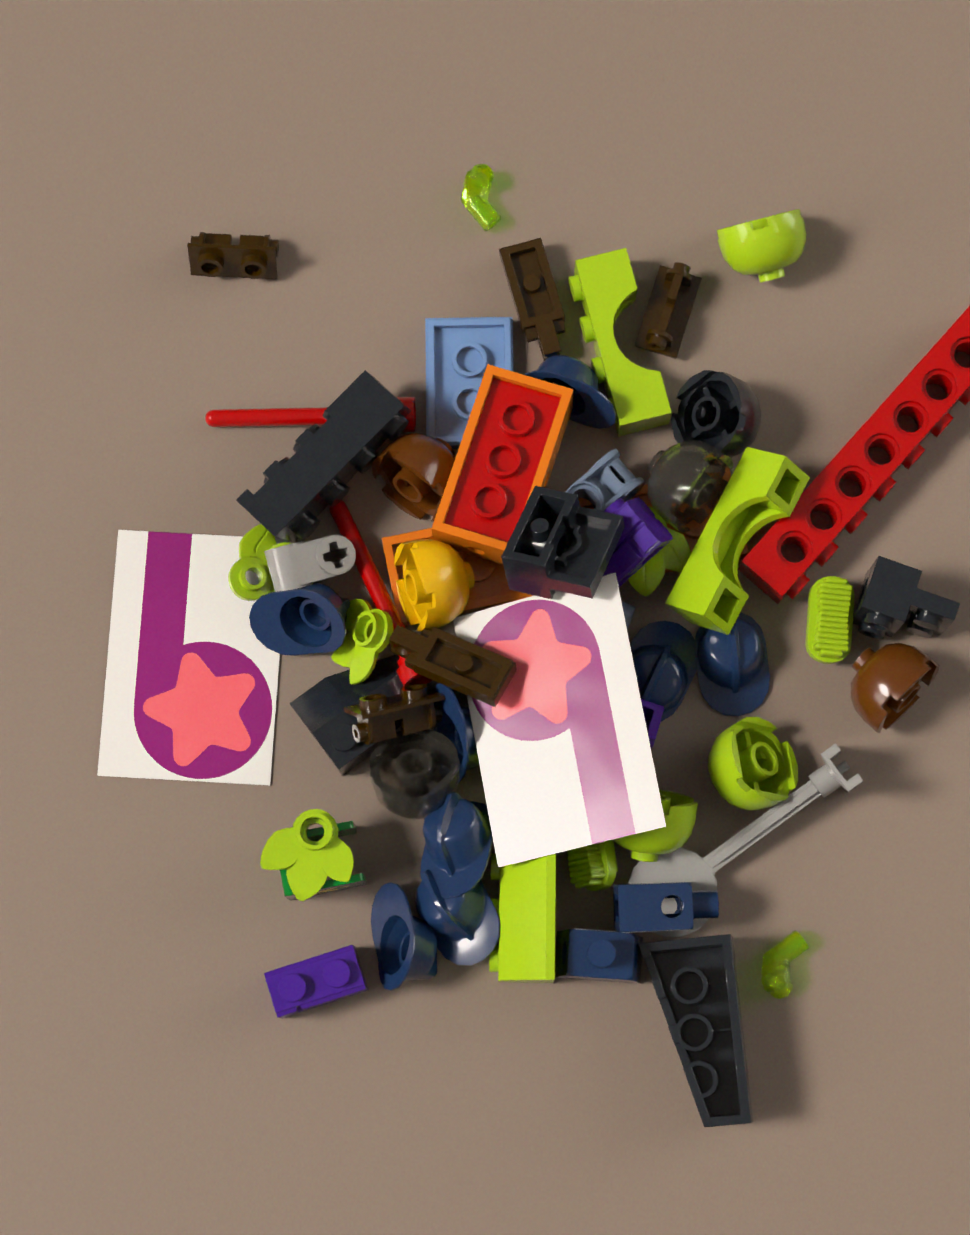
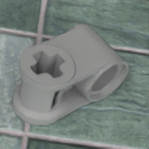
[264,535,356,592]

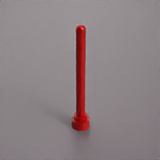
[205,397,416,432]
[329,500,432,686]

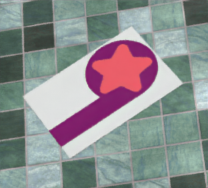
[97,530,288,786]
[453,573,666,867]

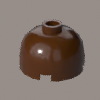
[372,433,456,522]
[851,643,939,733]

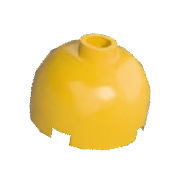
[394,539,475,632]

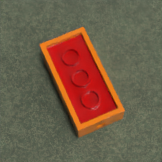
[431,364,573,565]

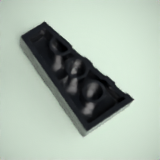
[236,370,412,542]
[638,934,753,1127]

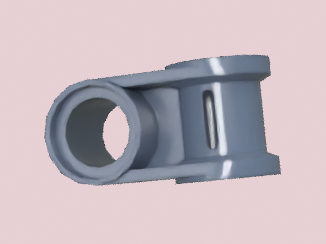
[565,449,646,511]

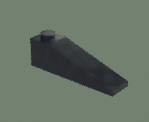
[289,655,458,776]

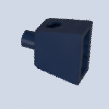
[612,882,719,933]
[555,929,643,984]

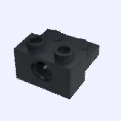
[501,486,625,599]
[853,556,960,639]

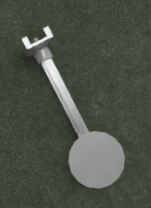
[628,743,863,937]

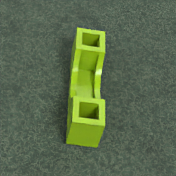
[568,248,672,437]
[665,447,810,635]

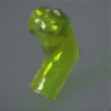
[461,163,501,231]
[761,930,809,999]

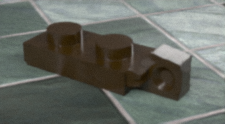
[499,238,566,361]
[389,625,517,708]

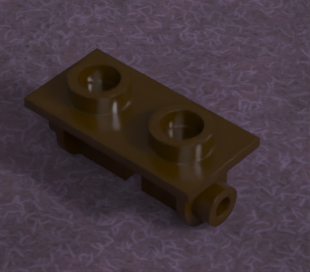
[187,232,279,279]
[635,262,702,359]
[344,684,446,745]

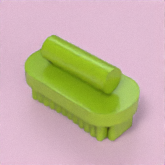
[805,576,855,664]
[567,840,619,891]

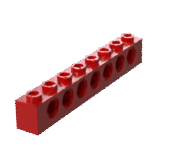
[738,306,970,604]

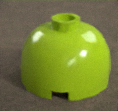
[717,209,806,282]
[708,717,798,810]
[613,789,698,862]

